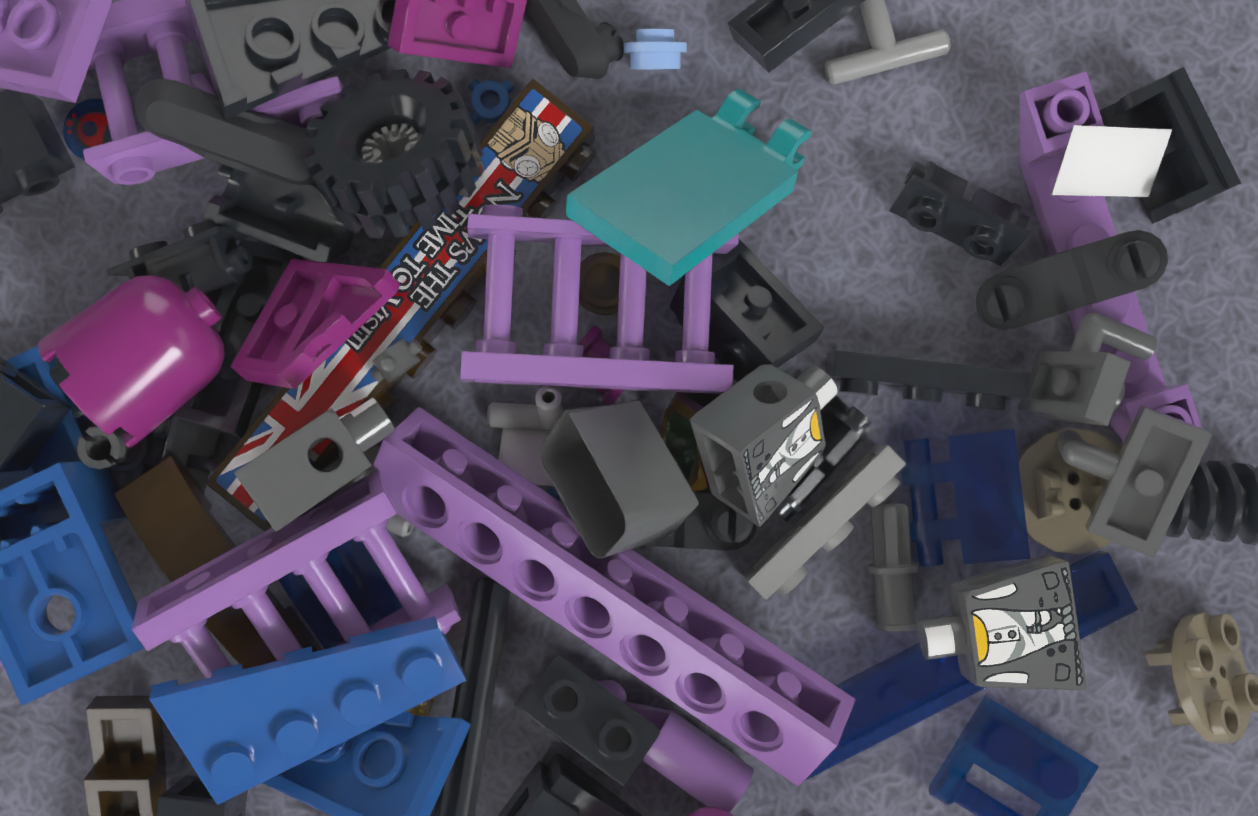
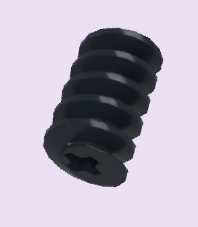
[1166,460,1258,545]

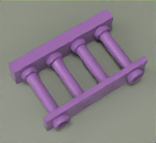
[83,0,344,185]
[460,205,739,394]
[132,470,461,678]

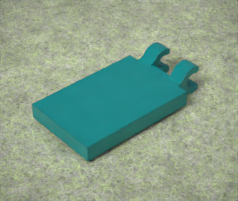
[565,89,812,286]

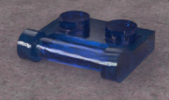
[929,695,1099,816]

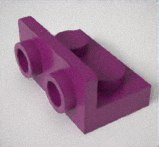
[388,0,527,68]

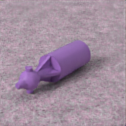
[593,679,754,812]

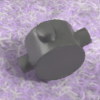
[371,338,422,383]

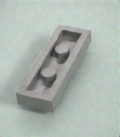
[743,444,906,600]

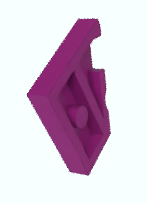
[231,259,400,389]

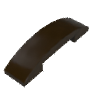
[114,454,323,669]

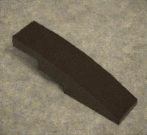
[83,696,167,816]

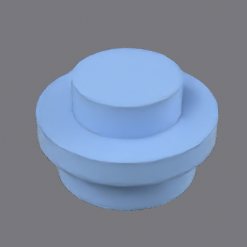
[624,29,687,70]

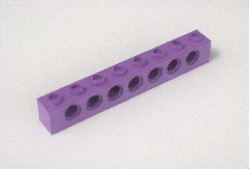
[370,407,856,787]

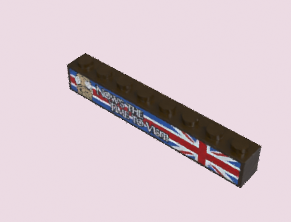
[205,78,596,532]

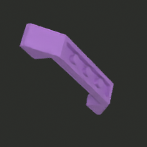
[1020,71,1208,447]

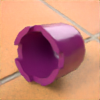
[38,275,225,448]

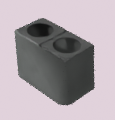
[541,400,699,559]

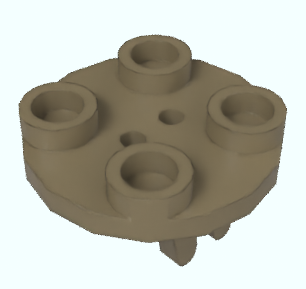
[1008,428,1120,554]
[1144,612,1258,744]

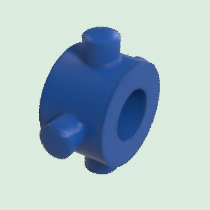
[468,79,514,125]

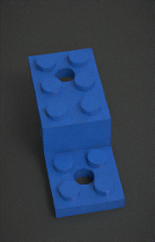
[0,346,145,706]

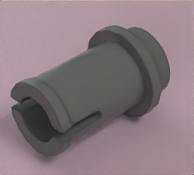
[77,426,149,472]

